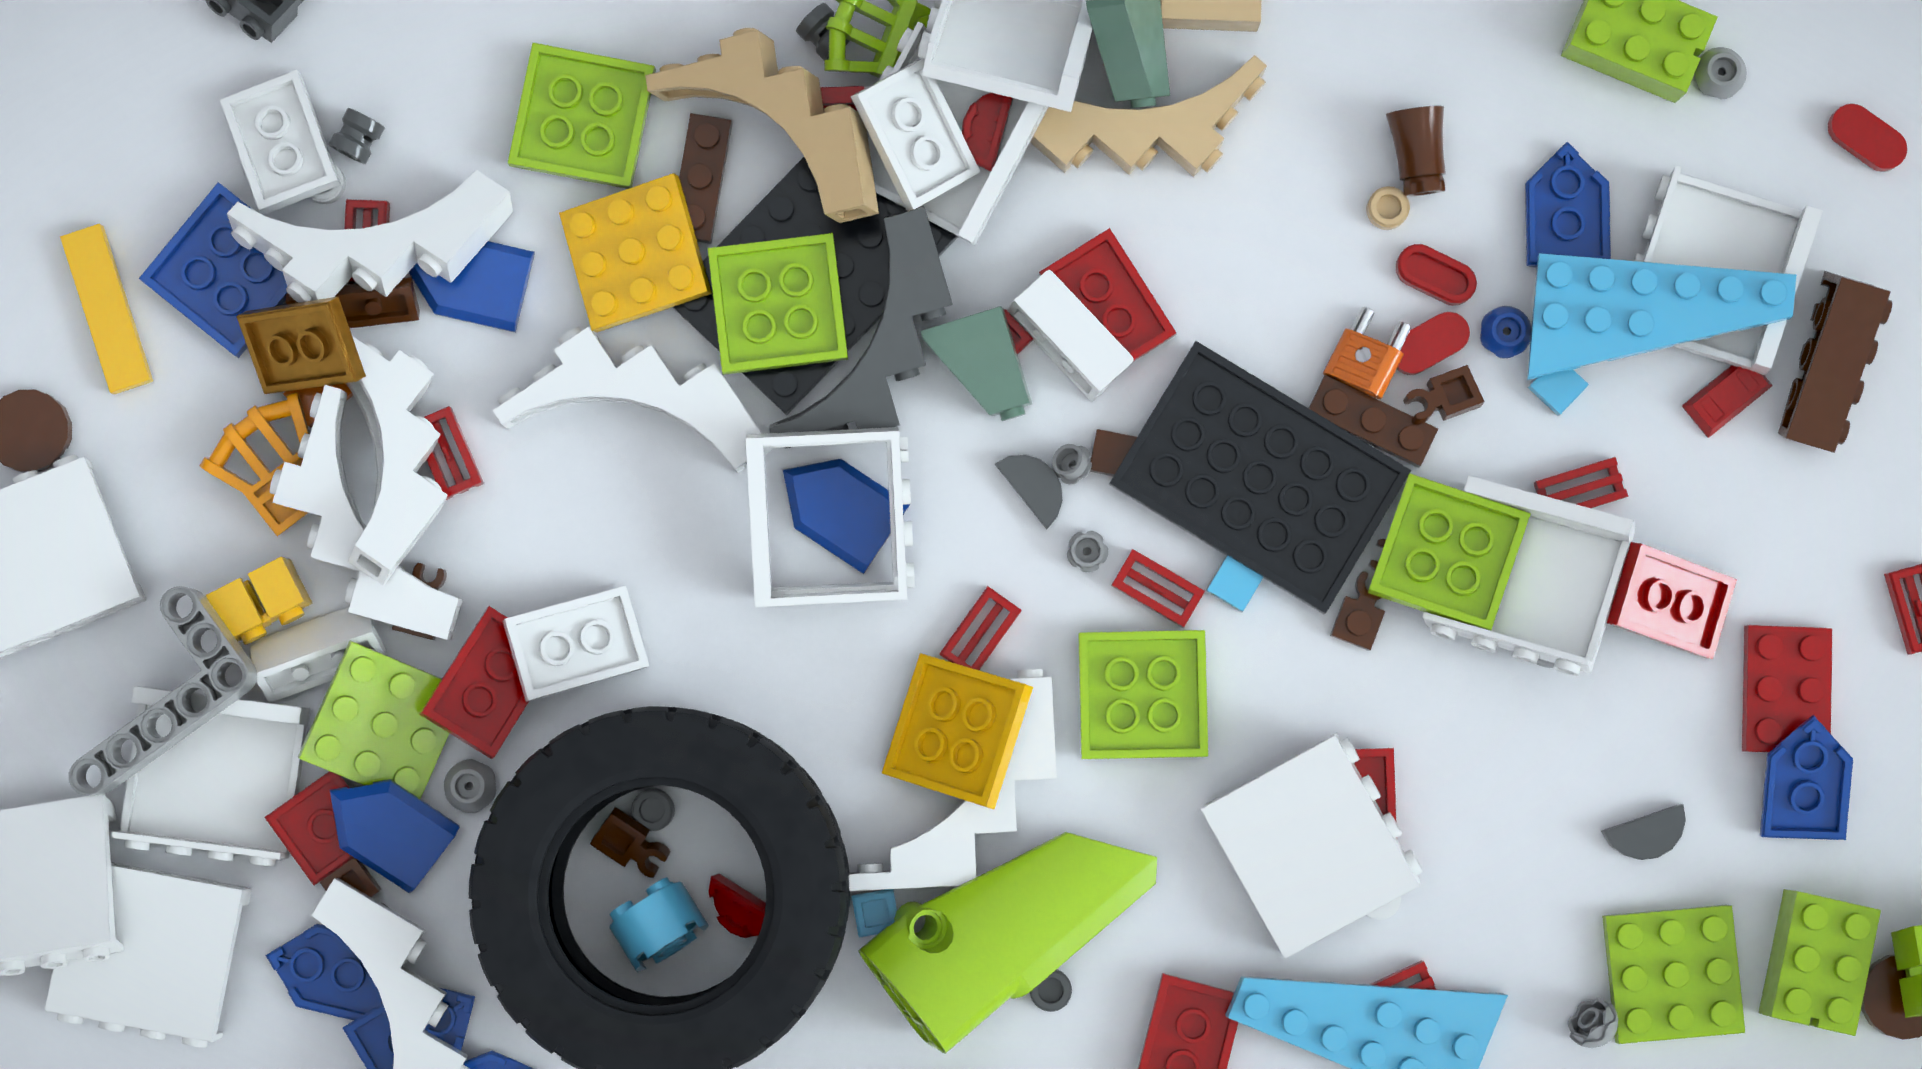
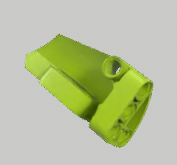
[858,832,1157,1054]

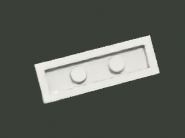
[1007,270,1134,402]
[250,607,387,703]

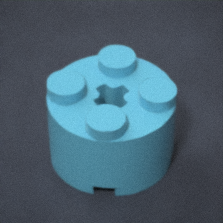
[609,877,709,972]

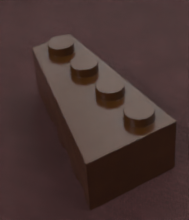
[1778,271,1892,453]

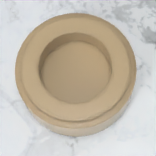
[1366,186,1410,230]

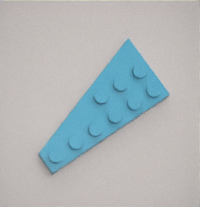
[1527,253,1796,380]
[1225,976,1508,1069]

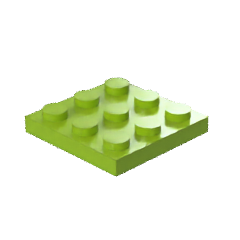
[508,43,656,189]
[708,233,848,375]
[1368,473,1531,631]
[1078,630,1208,759]
[298,640,449,799]
[1602,905,1745,1044]

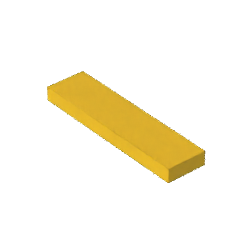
[60,223,153,395]

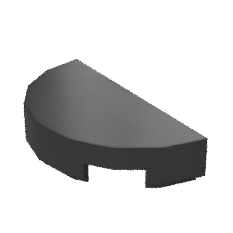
[995,455,1063,530]
[1601,804,1686,860]

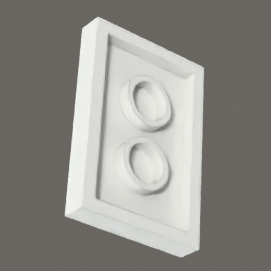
[851,58,980,211]
[220,70,341,215]
[503,586,649,702]

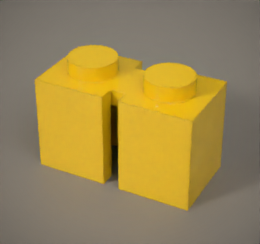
[206,556,313,645]

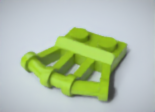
[824,0,931,79]

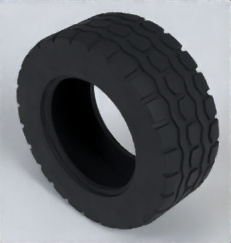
[469,706,850,1069]

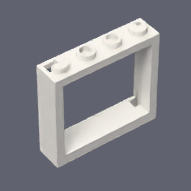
[745,427,915,607]

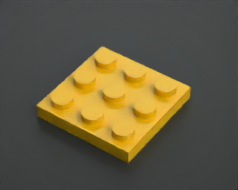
[559,173,712,332]
[882,653,1033,809]

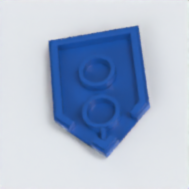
[1525,142,1611,267]
[409,241,535,333]
[783,459,910,574]
[1760,715,1853,840]
[330,779,460,893]
[265,924,383,1020]
[343,987,475,1069]

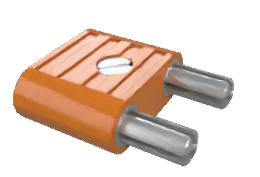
[1323,307,1411,399]

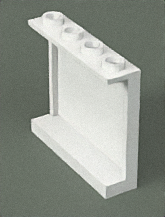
[918,0,1093,112]
[867,22,1048,245]
[1634,165,1823,375]
[0,455,146,658]
[1422,475,1636,676]
[111,686,310,866]
[1201,732,1423,959]
[0,795,124,976]
[44,862,252,1047]

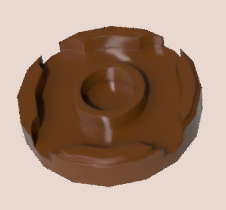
[0,389,72,473]
[1861,955,1922,1040]

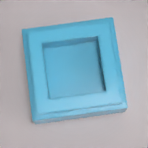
[1528,370,1589,416]
[1206,556,1263,612]
[851,889,897,937]

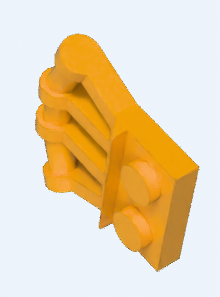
[199,392,310,536]

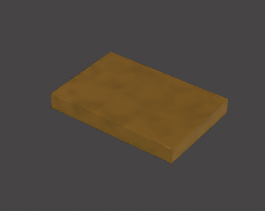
[236,297,366,394]

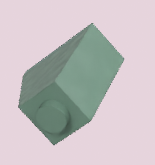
[1086,0,1170,109]
[920,306,1032,421]

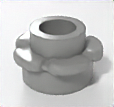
[1052,444,1092,484]
[1067,531,1108,572]

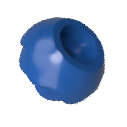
[1480,306,1532,359]

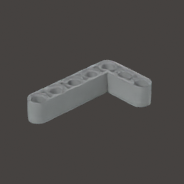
[68,586,257,795]

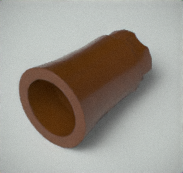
[1386,106,1446,196]

